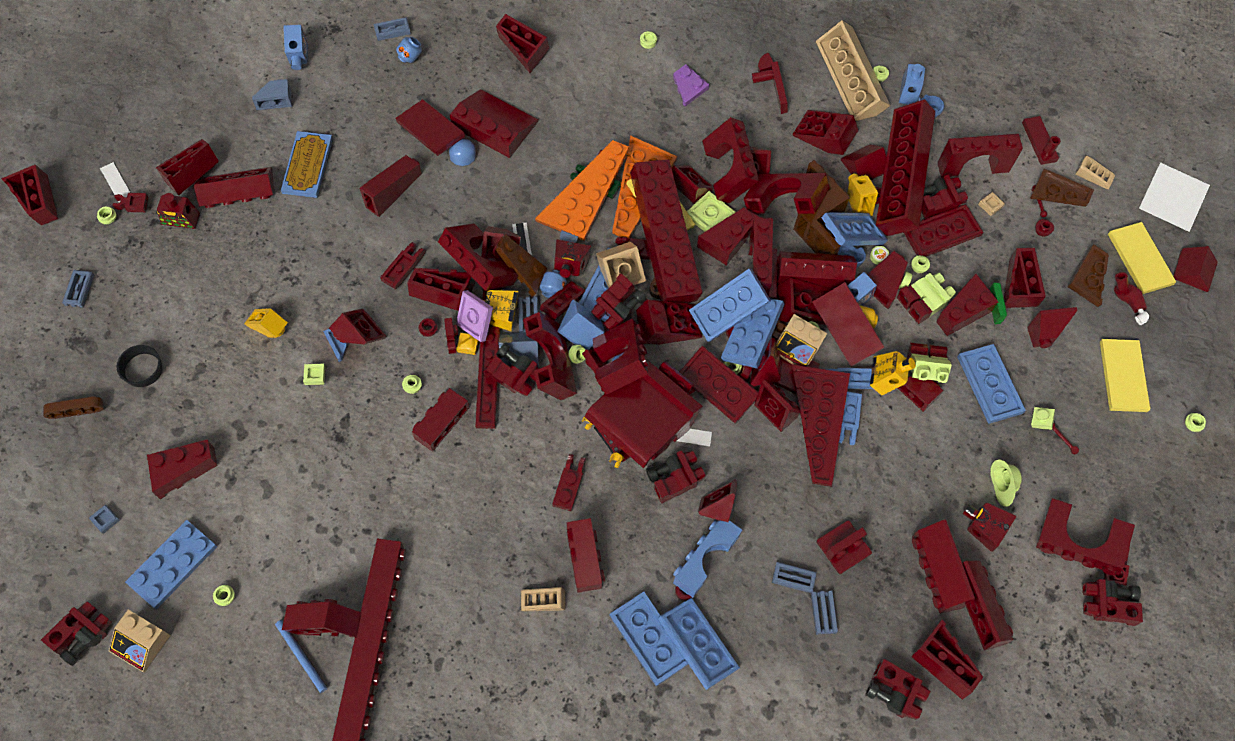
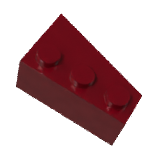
[156,139,219,195]
[1,165,58,226]
[697,207,759,266]
[407,268,475,311]

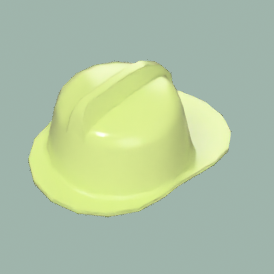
[990,459,1022,507]

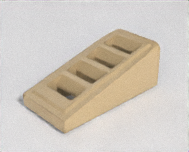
[1075,156,1115,189]
[521,587,565,611]

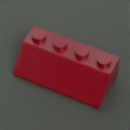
[194,167,275,208]
[777,251,857,289]
[912,519,975,614]
[962,561,1014,651]

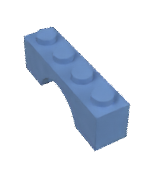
[673,519,742,598]

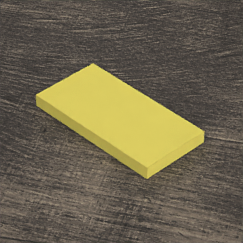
[1108,222,1176,294]
[1100,339,1150,412]

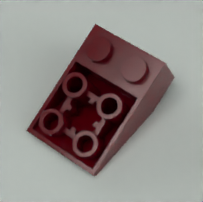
[792,110,858,155]
[636,299,702,345]

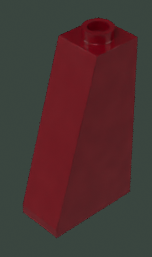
[360,155,422,217]

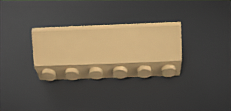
[816,21,891,121]

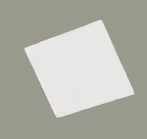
[1139,163,1210,232]

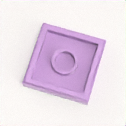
[456,290,493,342]

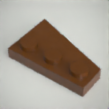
[1030,169,1094,207]
[495,234,547,296]
[1067,244,1109,307]

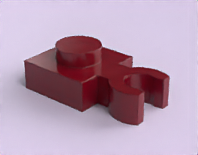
[113,193,149,213]
[444,318,458,354]

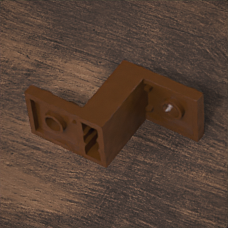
[793,160,850,255]

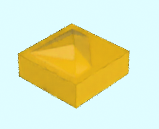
[456,333,479,355]

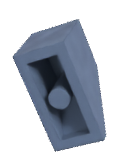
[252,79,292,110]

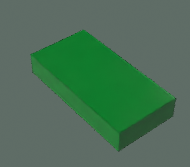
[989,283,1007,324]

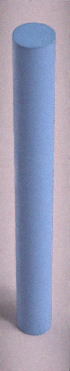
[275,620,327,693]

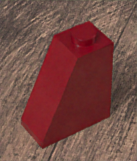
[867,251,908,309]

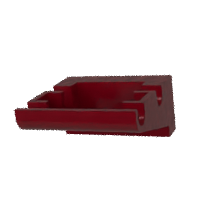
[584,361,703,468]

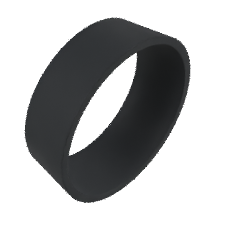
[117,345,162,387]

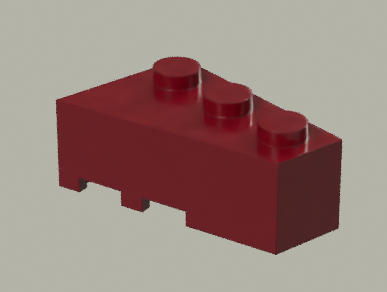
[496,14,549,73]
[1004,248,1046,308]
[936,274,998,336]
[147,439,218,499]
[566,518,605,593]
[282,599,361,637]
[911,619,983,700]

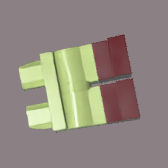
[897,273,956,325]
[907,342,951,383]

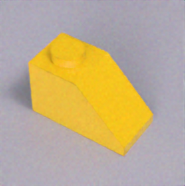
[244,308,288,338]

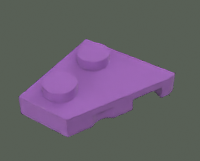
[673,64,709,107]

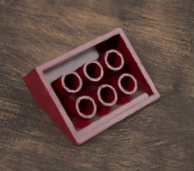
[450,89,538,158]

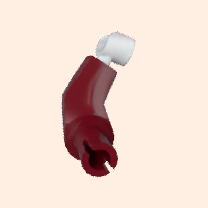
[1114,272,1149,325]

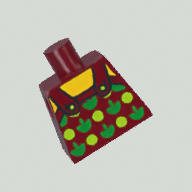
[157,193,200,229]

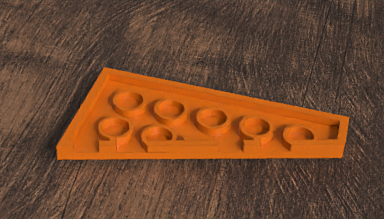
[612,135,677,239]
[535,140,629,241]

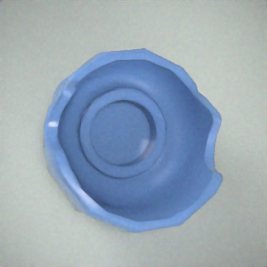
[918,94,944,117]
[449,138,476,166]
[837,246,866,268]

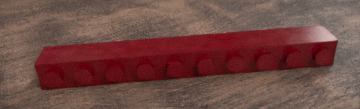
[332,538,406,741]

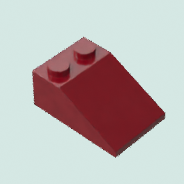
[777,278,833,325]
[754,380,800,432]

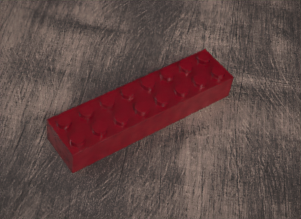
[876,99,935,236]
[630,159,702,303]

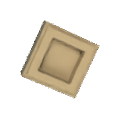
[978,192,1005,216]

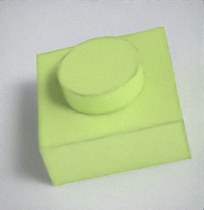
[303,364,325,385]
[1031,407,1055,430]

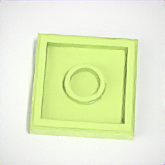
[687,191,735,232]

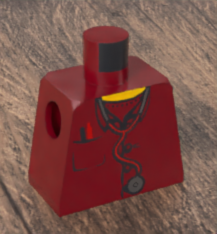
[554,239,591,278]
[962,503,1017,552]

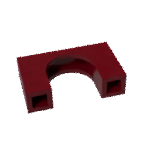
[702,117,759,204]
[937,134,1023,178]
[743,173,830,214]
[748,217,773,295]
[438,223,519,291]
[523,312,577,400]
[593,318,649,395]
[1036,498,1135,575]

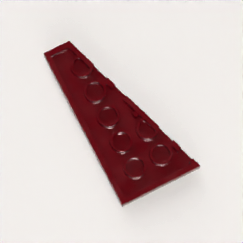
[792,365,850,487]

